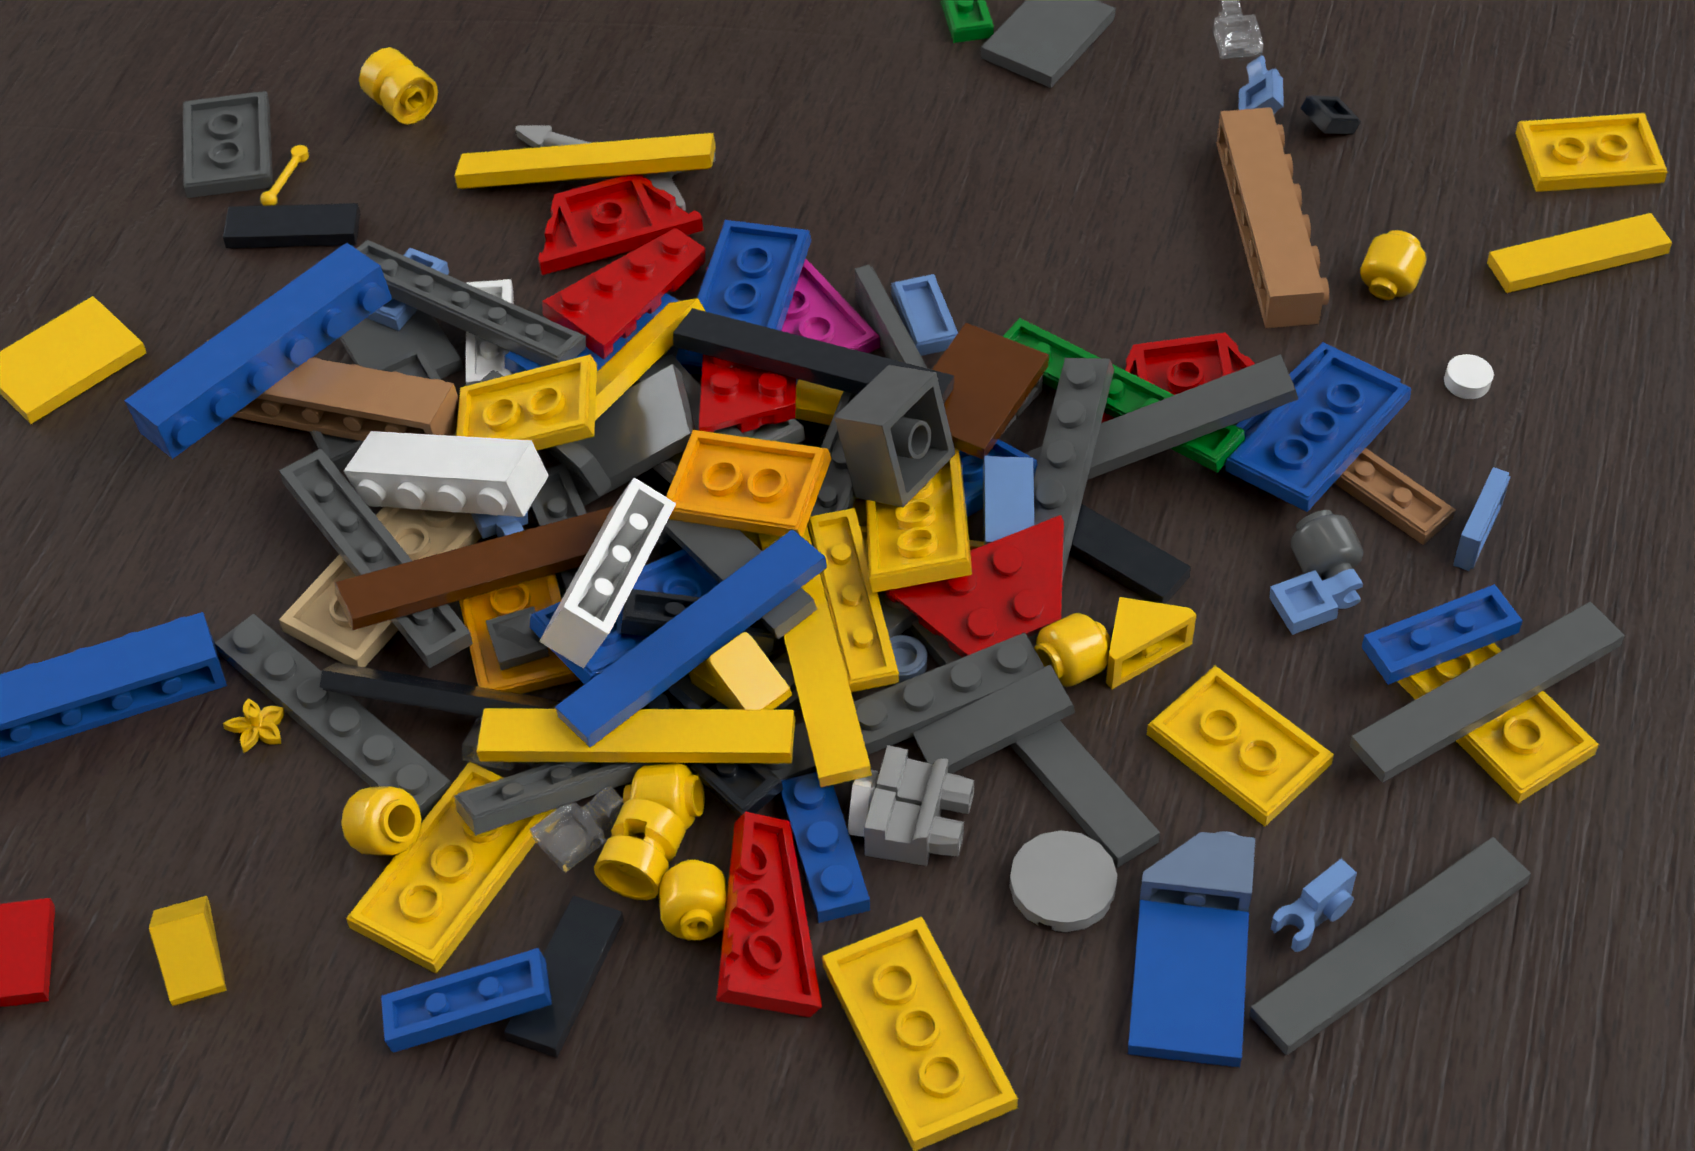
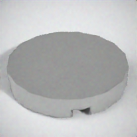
[1009,830,1117,932]

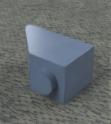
[1139,831,1255,912]

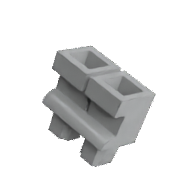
[864,745,974,866]

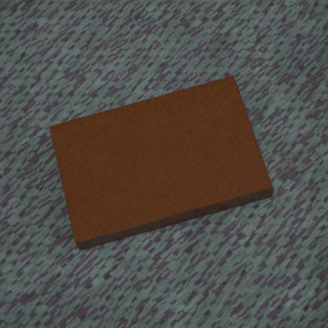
[932,322,1049,460]

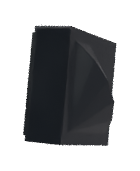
[1300,95,1361,134]

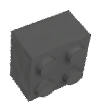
[834,365,956,507]

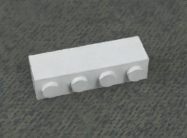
[344,431,549,517]
[539,478,676,668]

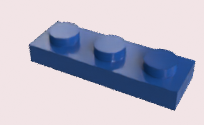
[1362,584,1523,685]
[779,772,870,923]
[381,948,552,1053]

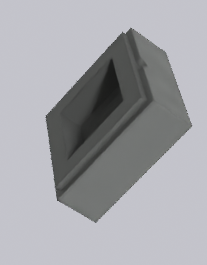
[486,606,549,671]

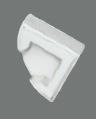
[848,770,879,837]

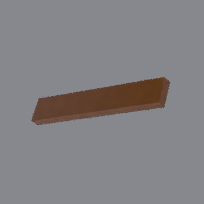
[335,506,613,630]

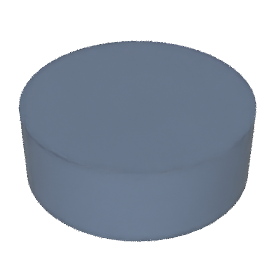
[890,635,927,685]

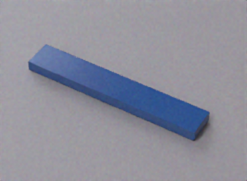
[555,529,827,747]

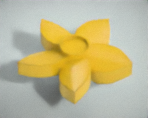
[223,698,285,753]

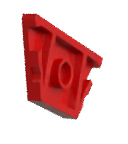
[538,174,703,275]
[1101,332,1275,423]
[699,355,796,433]
[885,515,1064,658]

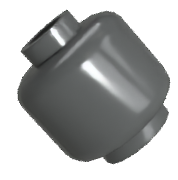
[1291,510,1363,581]

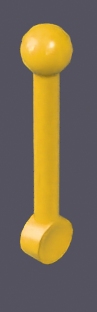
[260,145,309,206]

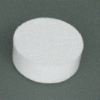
[1444,354,1494,399]

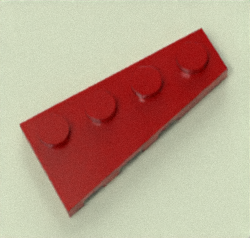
[542,228,706,359]
[716,811,822,1017]

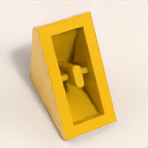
[1106,597,1196,689]
[149,896,227,1006]

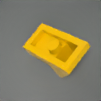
[689,632,793,710]

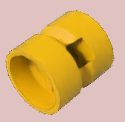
[359,47,438,125]
[594,799,686,900]

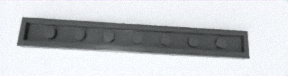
[908,618,1160,868]

